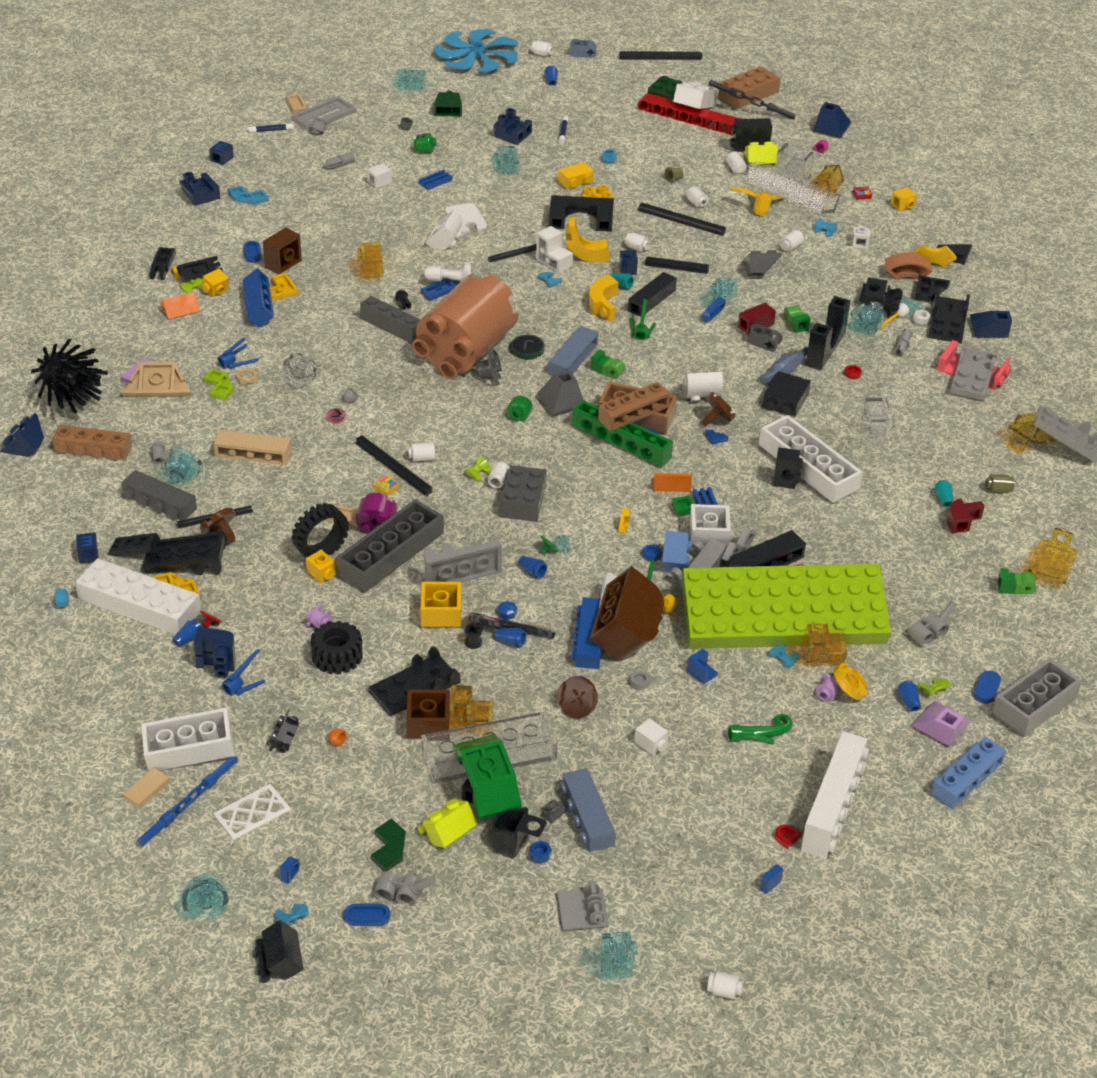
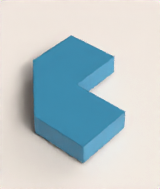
[228,186,269,205]

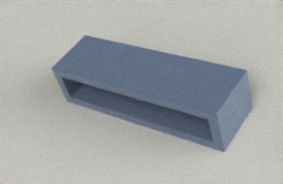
[547,326,599,376]
[560,768,616,852]

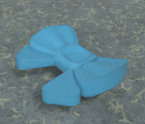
[814,218,837,237]
[538,272,562,288]
[768,645,800,668]
[274,904,309,924]

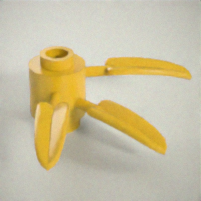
[729,188,784,216]

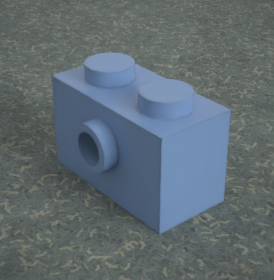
[661,531,692,573]

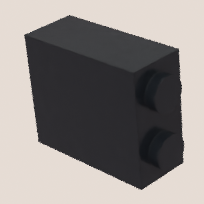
[730,118,772,152]
[762,371,811,417]

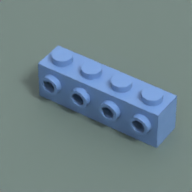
[932,737,1006,809]

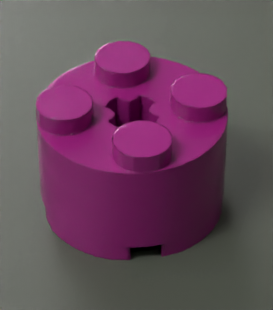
[355,493,398,534]

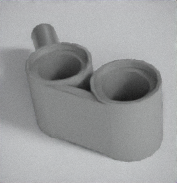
[907,600,957,647]
[374,871,434,906]

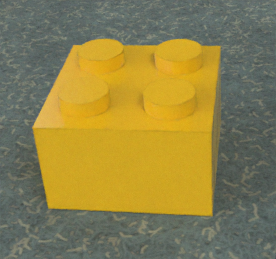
[420,582,462,627]

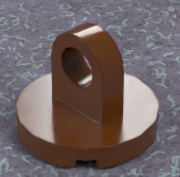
[701,392,735,426]
[200,507,236,545]
[558,676,598,718]

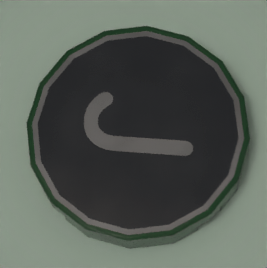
[510,335,545,360]

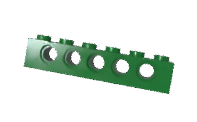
[572,400,673,468]

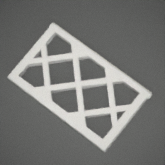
[213,784,291,840]

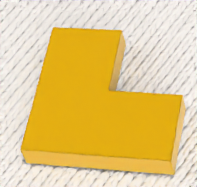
[270,273,299,301]

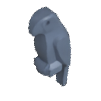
[758,346,808,385]

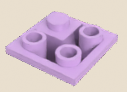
[913,700,971,747]

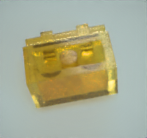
[807,164,844,198]

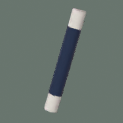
[558,116,568,144]
[248,123,294,133]

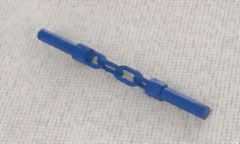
[137,756,238,846]

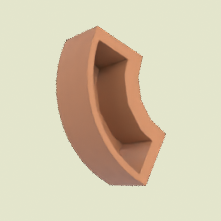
[884,252,933,280]

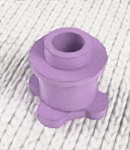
[306,605,332,628]
[816,674,841,701]

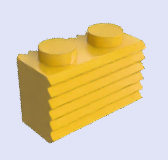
[558,162,594,190]

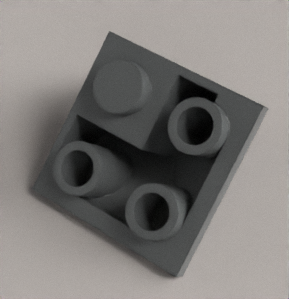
[744,250,782,276]
[537,371,583,416]

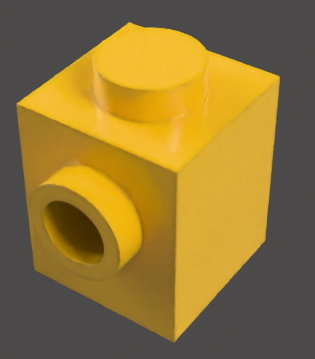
[891,187,917,211]
[202,269,229,297]
[306,550,336,583]

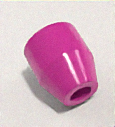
[814,140,829,153]

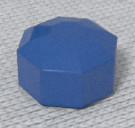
[497,601,517,620]
[529,840,552,864]

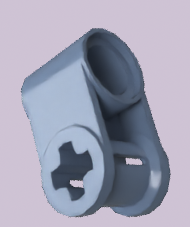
[569,39,597,58]

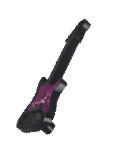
[468,612,556,638]

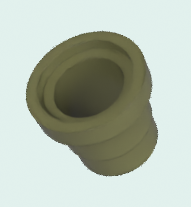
[664,167,683,183]

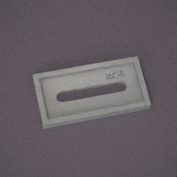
[291,96,357,131]

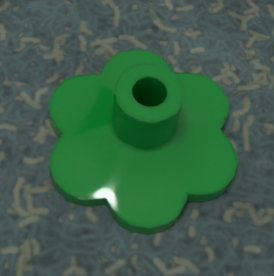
[540,535,559,554]

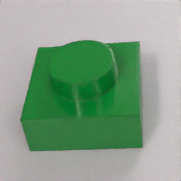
[671,495,694,516]

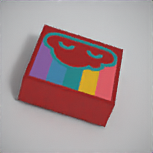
[853,186,872,200]

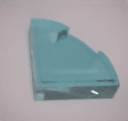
[552,535,571,553]

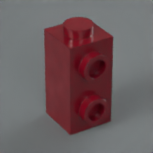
[738,302,776,335]

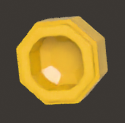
[663,593,679,614]

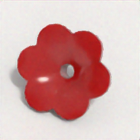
[200,610,222,628]

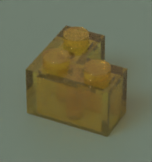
[357,242,384,278]
[801,623,848,666]
[450,685,494,733]

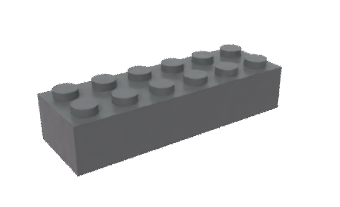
[335,499,444,593]

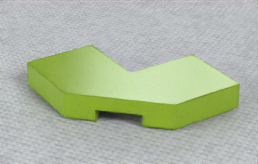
[203,369,234,401]

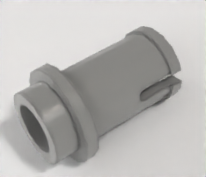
[150,442,165,465]

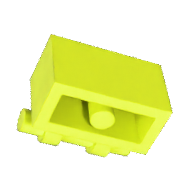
[743,142,779,165]
[418,799,478,848]

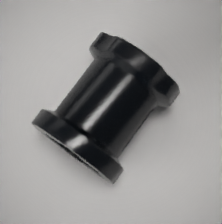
[464,623,483,649]

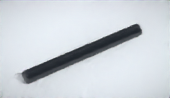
[619,51,702,60]
[638,202,726,236]
[356,435,433,496]

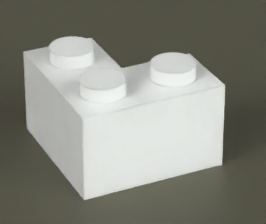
[536,226,573,273]

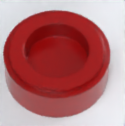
[844,365,862,379]

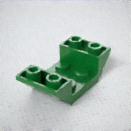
[452,734,522,819]

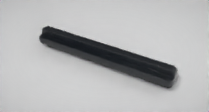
[645,257,709,274]

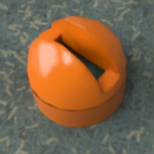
[328,729,347,747]

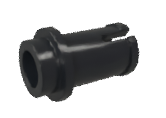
[395,290,412,310]

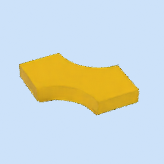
[913,244,957,267]

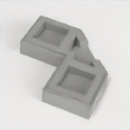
[722,527,756,562]

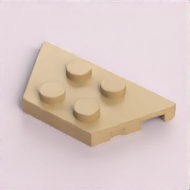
[121,362,191,397]

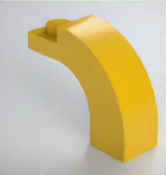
[565,217,610,262]
[589,275,619,322]

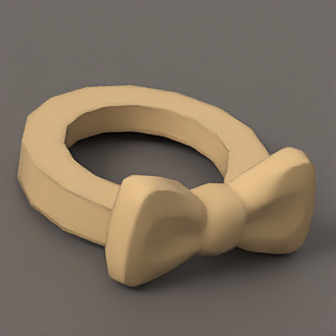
[236,368,258,385]

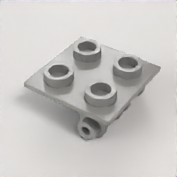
[557,881,609,930]

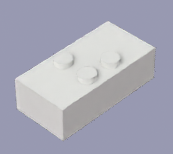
[141,708,235,771]

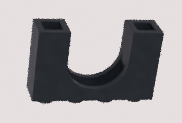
[549,195,614,232]
[806,296,851,370]

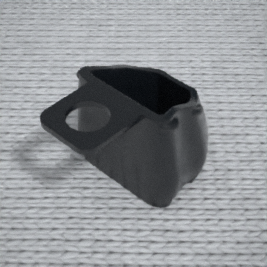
[486,807,547,859]

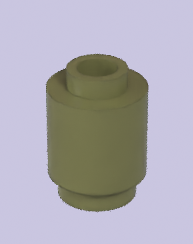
[985,474,1014,493]

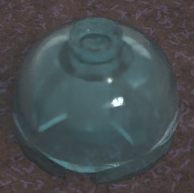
[851,302,885,334]
[165,447,203,483]
[182,873,229,920]

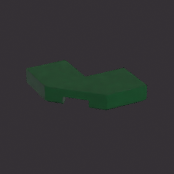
[371,818,406,872]

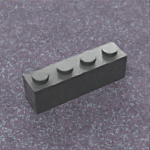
[360,296,421,344]
[121,470,197,520]

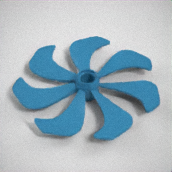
[434,29,518,72]

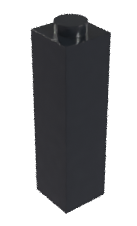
[628,272,677,317]

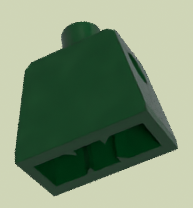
[434,91,462,117]

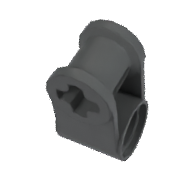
[748,324,783,352]

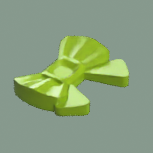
[181,278,203,294]
[465,456,492,481]
[918,678,950,695]

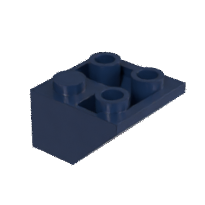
[813,102,851,138]
[970,311,1012,337]
[0,413,44,457]

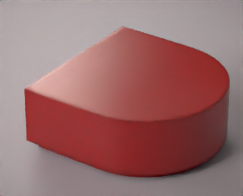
[775,824,802,849]

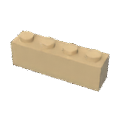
[214,430,292,465]

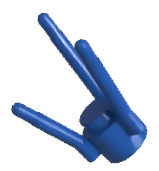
[218,337,259,369]
[221,649,266,696]

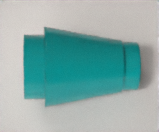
[610,272,634,289]
[934,480,953,507]

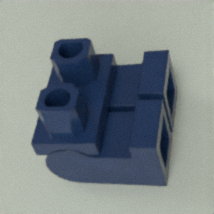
[493,108,532,145]
[179,171,221,206]
[194,627,236,678]

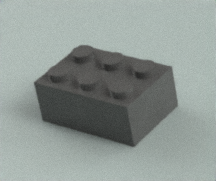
[500,465,547,522]

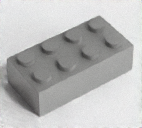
[992,658,1082,737]

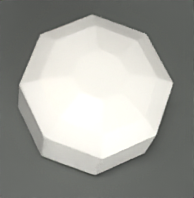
[913,310,930,325]

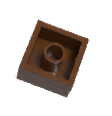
[263,227,302,275]
[406,690,450,738]

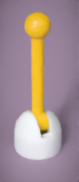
[877,303,909,330]

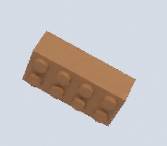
[717,66,781,109]
[598,382,677,434]

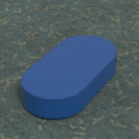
[244,241,261,263]
[702,297,726,322]
[974,671,1001,704]
[344,903,391,926]

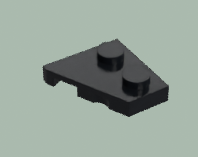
[937,244,973,265]
[915,275,950,301]

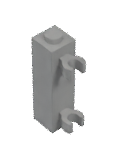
[670,538,728,593]

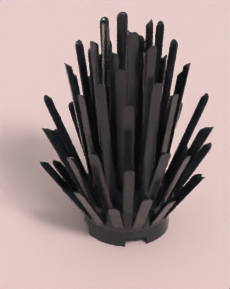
[31,339,108,413]

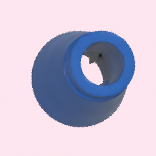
[544,65,558,85]
[518,556,547,578]
[172,619,202,647]
[495,628,527,647]
[897,680,921,712]

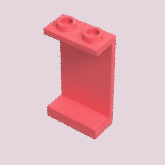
[937,340,1011,390]

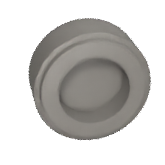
[629,671,650,690]

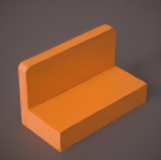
[160,292,200,319]
[653,473,692,492]

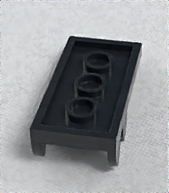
[928,289,970,344]
[143,532,226,575]
[368,646,461,717]

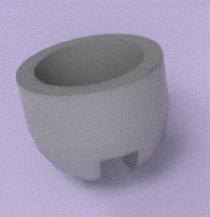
[344,387,359,403]

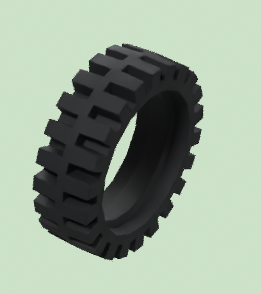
[292,503,349,558]

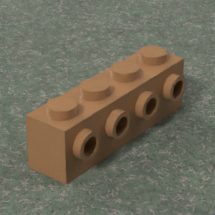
[598,382,671,431]
[52,425,132,460]

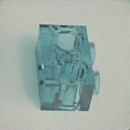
[395,69,426,91]
[494,146,519,175]
[710,278,737,300]
[600,931,637,981]

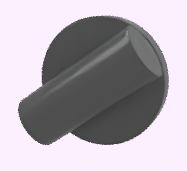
[542,799,567,824]

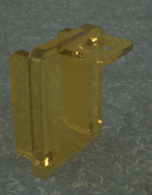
[1007,412,1058,455]
[1027,528,1078,588]

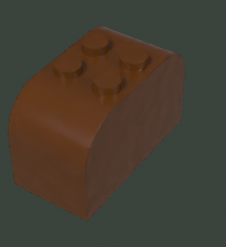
[590,566,664,660]

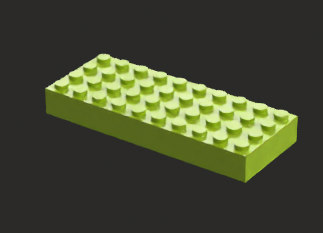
[681,563,891,649]

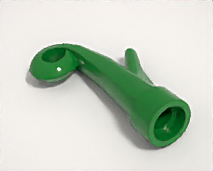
[728,714,793,744]

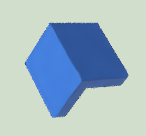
[687,648,718,684]

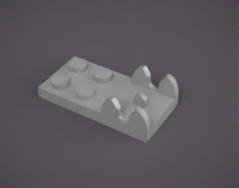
[950,341,998,401]
[1033,405,1097,463]
[424,540,502,582]

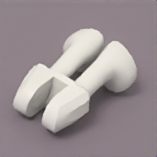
[424,262,471,282]

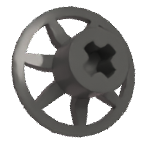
[477,348,502,385]

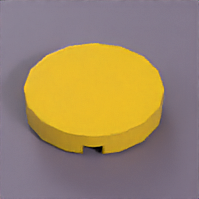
[834,663,868,700]

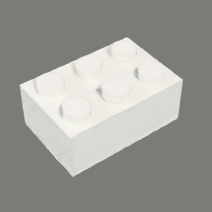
[673,80,719,109]

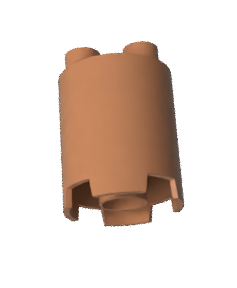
[412,274,519,380]

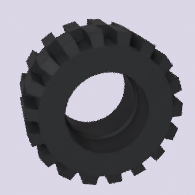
[310,621,363,674]

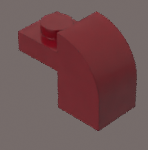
[947,499,984,534]

